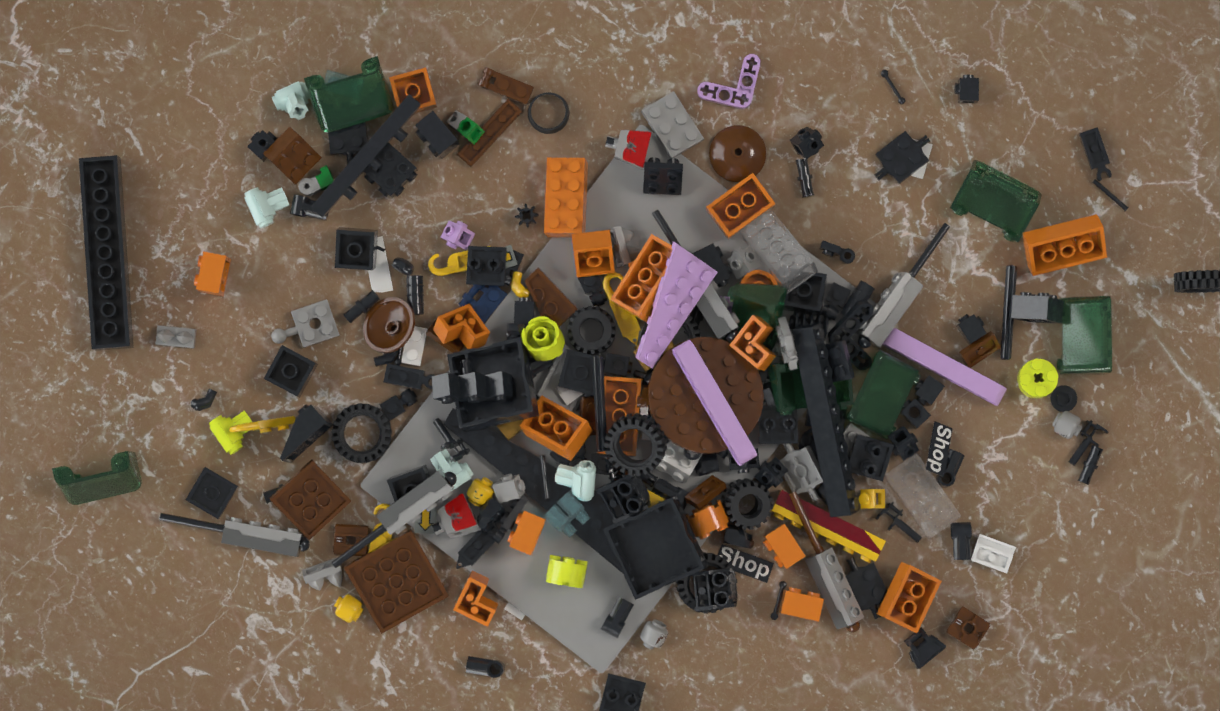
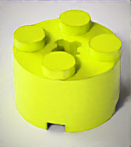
[521,316,565,361]
[1017,358,1058,398]
[546,555,588,588]

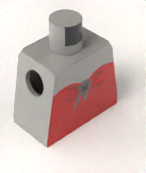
[605,130,652,170]
[432,493,481,539]

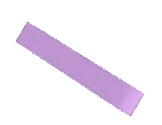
[882,328,1007,406]
[672,340,757,466]

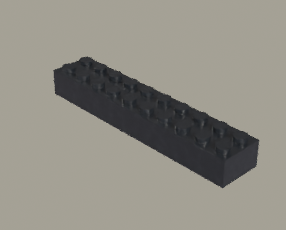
[79,155,134,351]

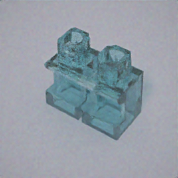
[543,491,590,537]

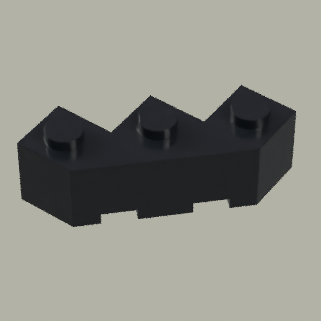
[432,371,514,404]

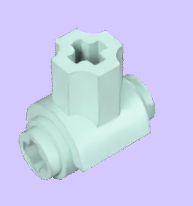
[272,81,313,120]
[244,187,289,229]
[430,449,474,491]
[555,460,596,501]

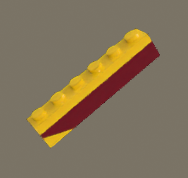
[771,490,886,563]

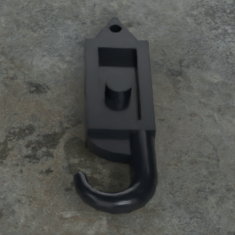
[456,511,515,569]

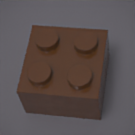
[263,127,322,185]

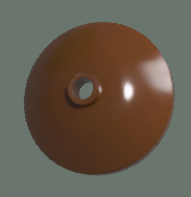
[709,125,766,182]
[363,297,415,353]

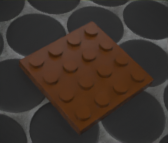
[344,529,449,634]

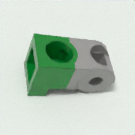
[446,110,485,145]
[298,165,334,196]

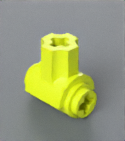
[209,411,252,455]

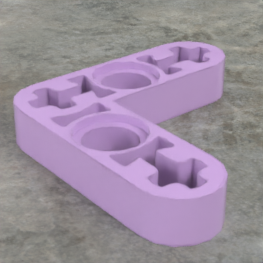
[697,54,760,109]

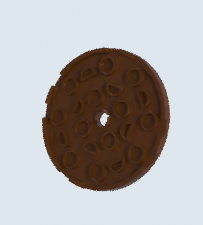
[648,337,764,454]

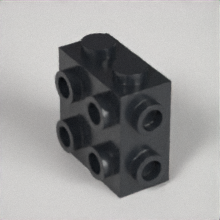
[364,143,418,198]
[692,243,732,288]

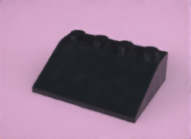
[280,404,333,463]

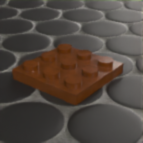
[269,459,351,540]

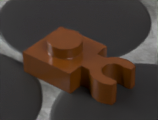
[637,385,649,416]

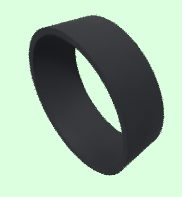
[528,92,570,134]

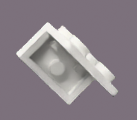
[656,441,702,483]

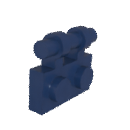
[459,285,508,324]

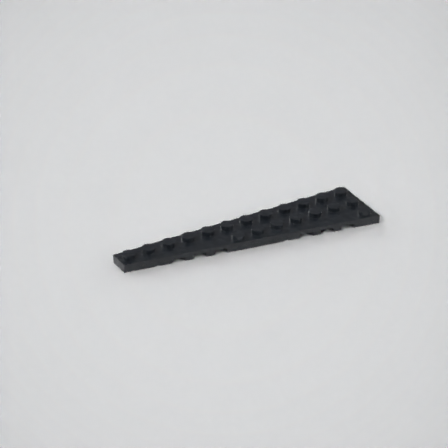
[443,408,624,574]

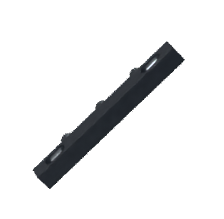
[311,94,421,218]

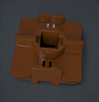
[333,524,369,556]
[947,606,990,650]

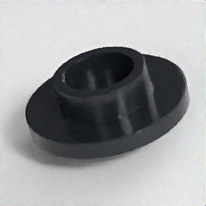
[1050,385,1077,412]

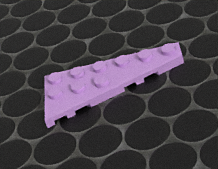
[636,242,718,369]

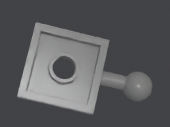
[271,299,340,348]

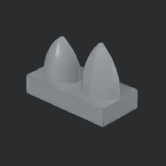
[610,226,641,268]
[155,325,196,348]
[302,557,343,590]

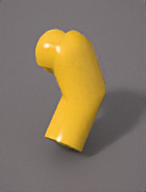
[511,271,530,298]

